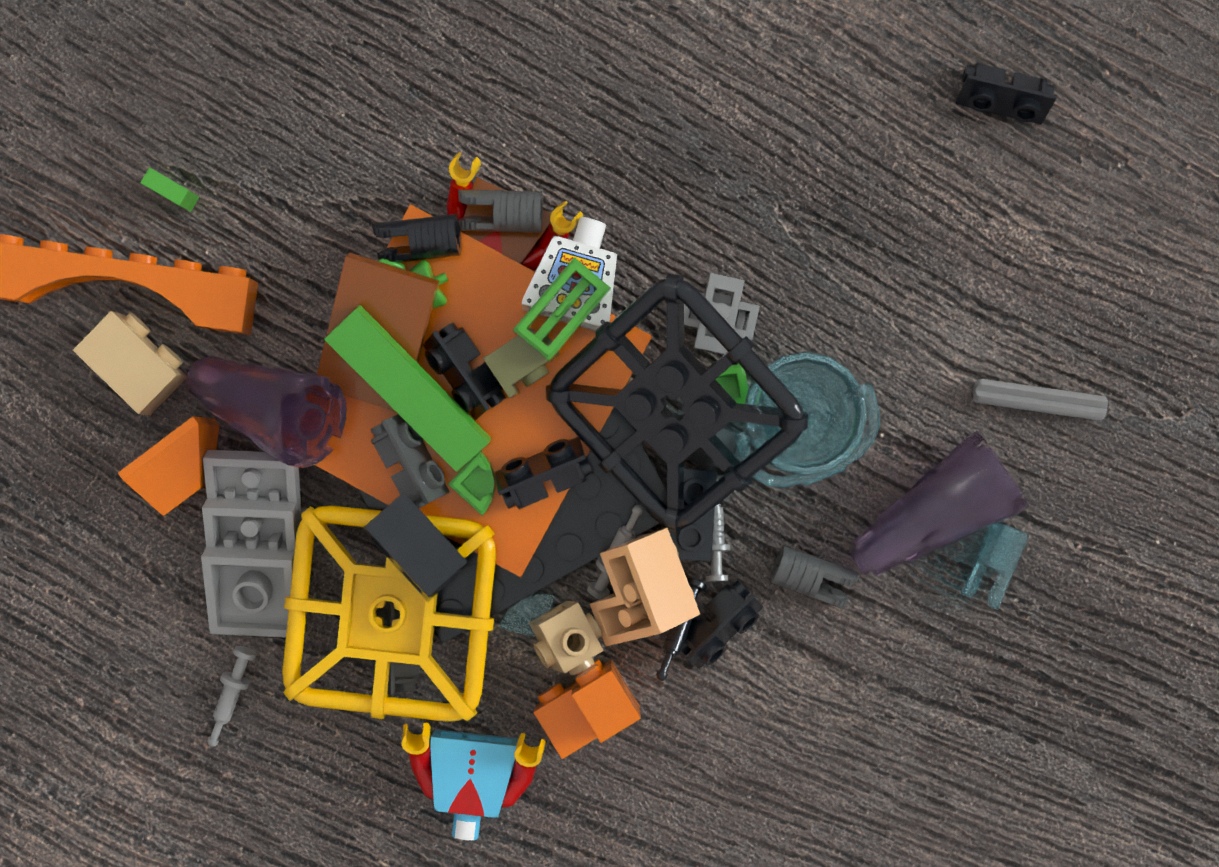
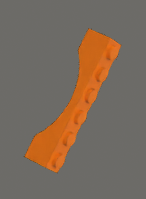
[0,234,258,336]

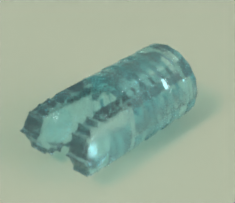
[960,520,1029,610]

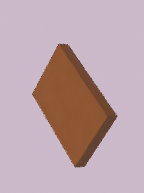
[314,252,439,411]

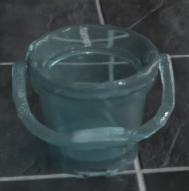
[735,352,880,488]

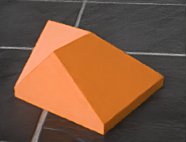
[118,416,220,516]

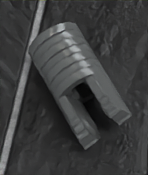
[458,190,543,233]
[769,545,860,609]

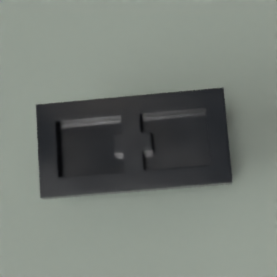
[364,492,467,602]

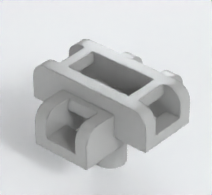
[684,273,760,355]

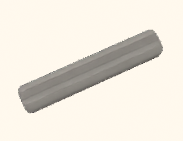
[973,379,1108,420]

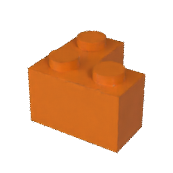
[533,659,641,759]

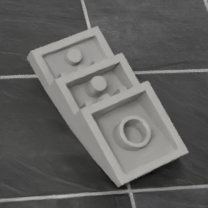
[201,450,301,638]

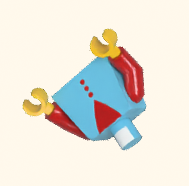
[401,723,546,840]

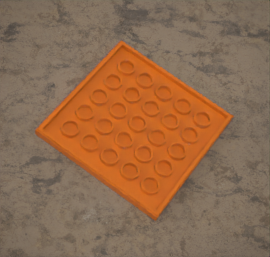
[280,204,652,577]

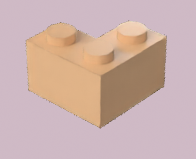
[590,528,700,646]

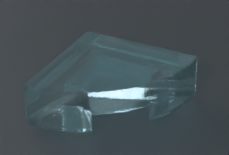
[499,593,555,637]

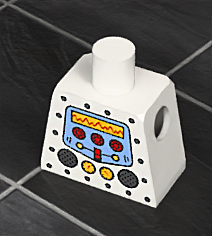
[521,217,617,331]

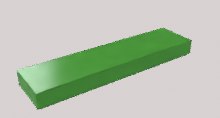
[324,305,491,472]

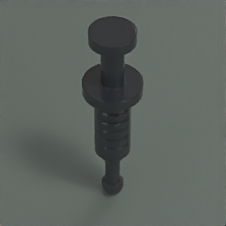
[656,578,707,681]

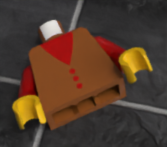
[446,152,584,272]

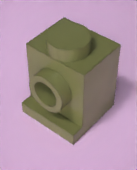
[483,327,560,398]

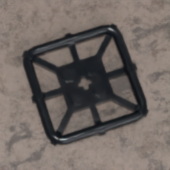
[546,274,809,533]

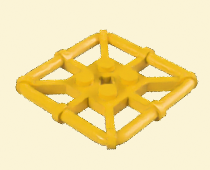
[282,505,496,722]

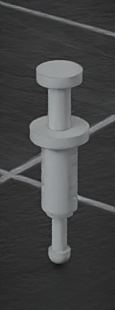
[706,478,731,582]
[587,505,644,599]
[207,646,257,747]

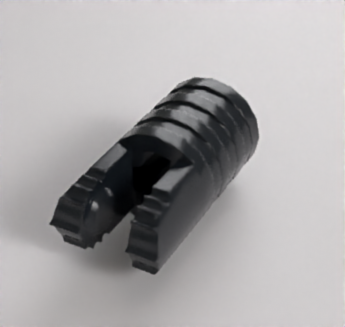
[372,214,462,263]

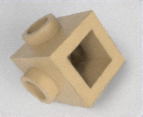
[529,601,604,675]

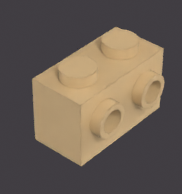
[73,311,188,415]

